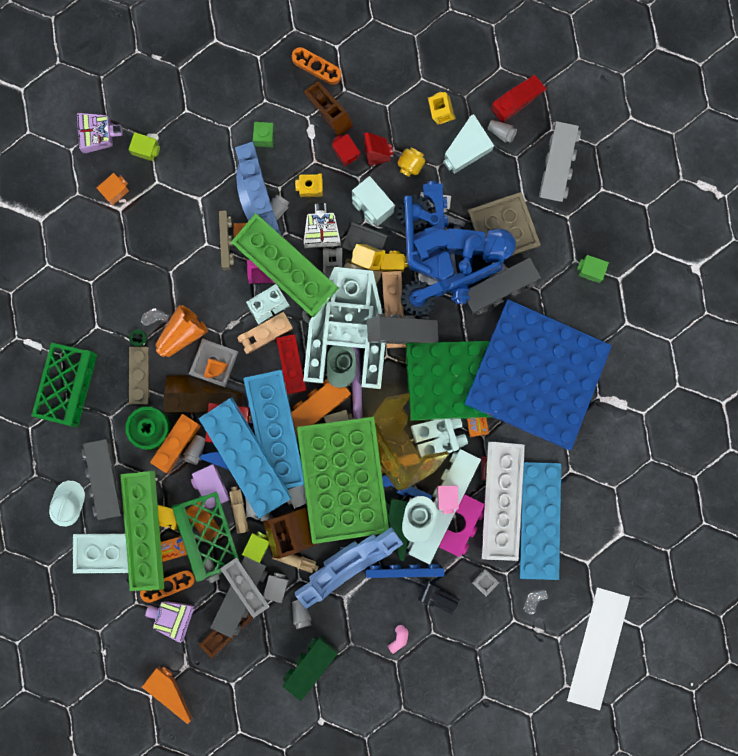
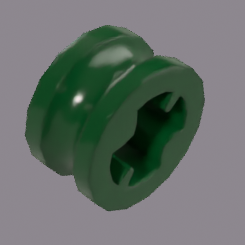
[129,329,148,347]

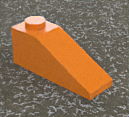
[142,666,192,724]

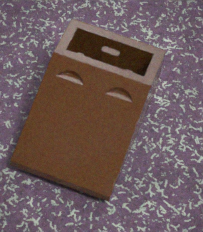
[263,507,320,559]

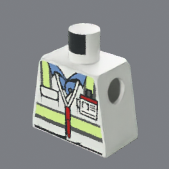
[304,203,341,248]

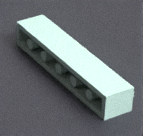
[407,449,481,564]

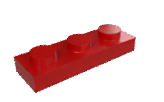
[276,334,307,395]

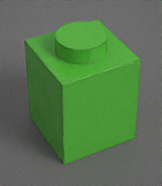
[253,122,275,147]
[577,255,609,283]

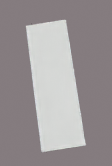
[567,588,630,710]

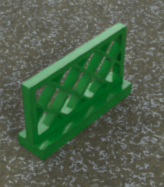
[31,343,98,428]
[171,491,240,582]

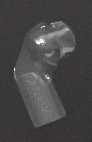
[141,309,170,326]
[524,589,548,615]

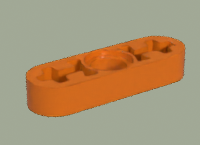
[292,47,341,85]
[140,570,195,603]

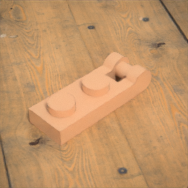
[237,312,293,354]

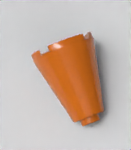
[155,305,208,357]

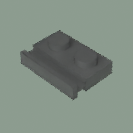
[342,222,388,252]

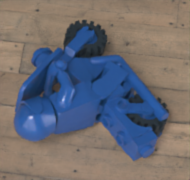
[397,181,516,317]

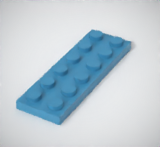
[244,370,304,488]
[199,398,292,518]
[520,462,561,580]

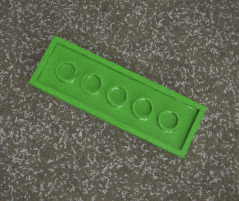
[231,213,339,317]
[120,471,164,591]

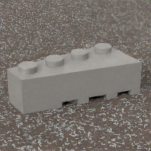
[539,121,581,202]

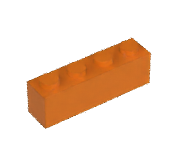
[292,379,351,439]

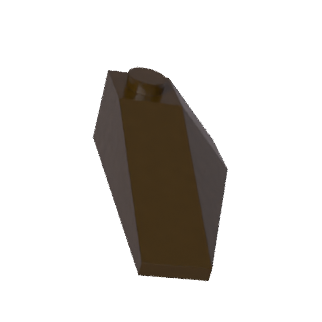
[164,375,243,414]

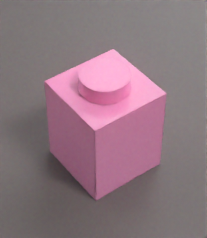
[437,486,459,514]

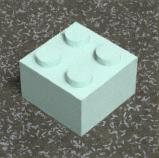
[352,176,395,227]

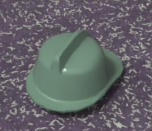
[327,345,357,388]

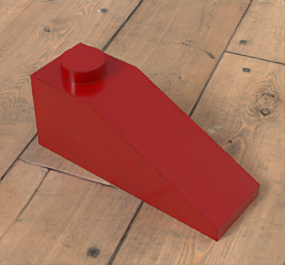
[491,75,546,123]
[364,132,393,166]

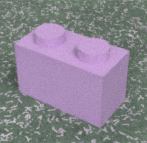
[191,464,230,509]

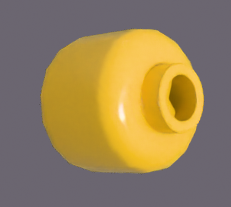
[397,147,425,177]

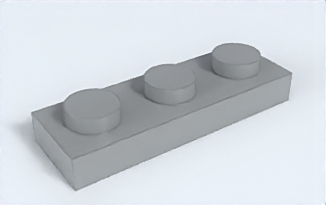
[220,558,270,618]

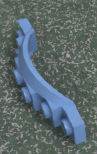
[235,142,282,236]
[294,527,403,609]

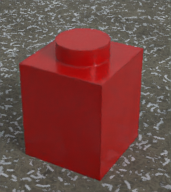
[332,134,360,167]

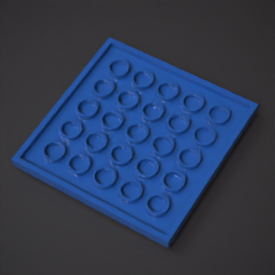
[464,299,612,451]

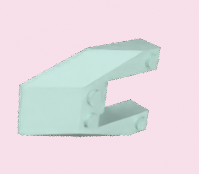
[303,267,385,389]

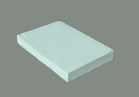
[73,534,128,573]

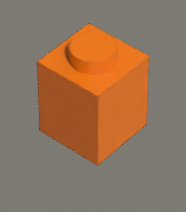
[97,173,129,206]

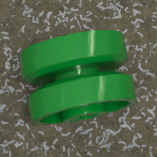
[126,407,171,450]

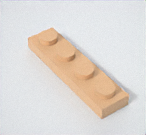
[382,271,406,349]

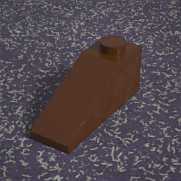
[303,81,353,136]

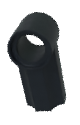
[418,582,460,615]

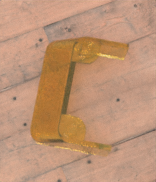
[372,393,449,490]

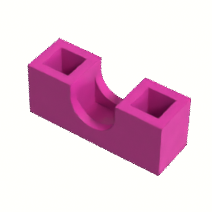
[438,494,485,557]

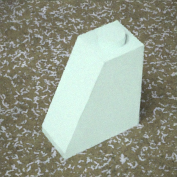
[444,114,494,174]

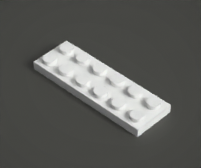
[482,442,525,561]

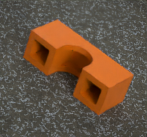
[150,414,201,474]

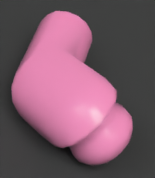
[388,625,409,654]

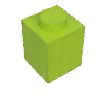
[129,132,160,161]
[242,531,270,563]

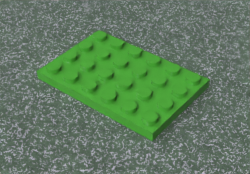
[296,417,389,544]

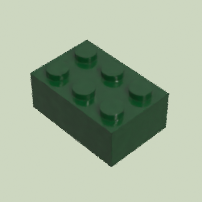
[282,635,339,701]

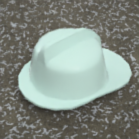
[49,481,85,526]
[402,496,436,543]

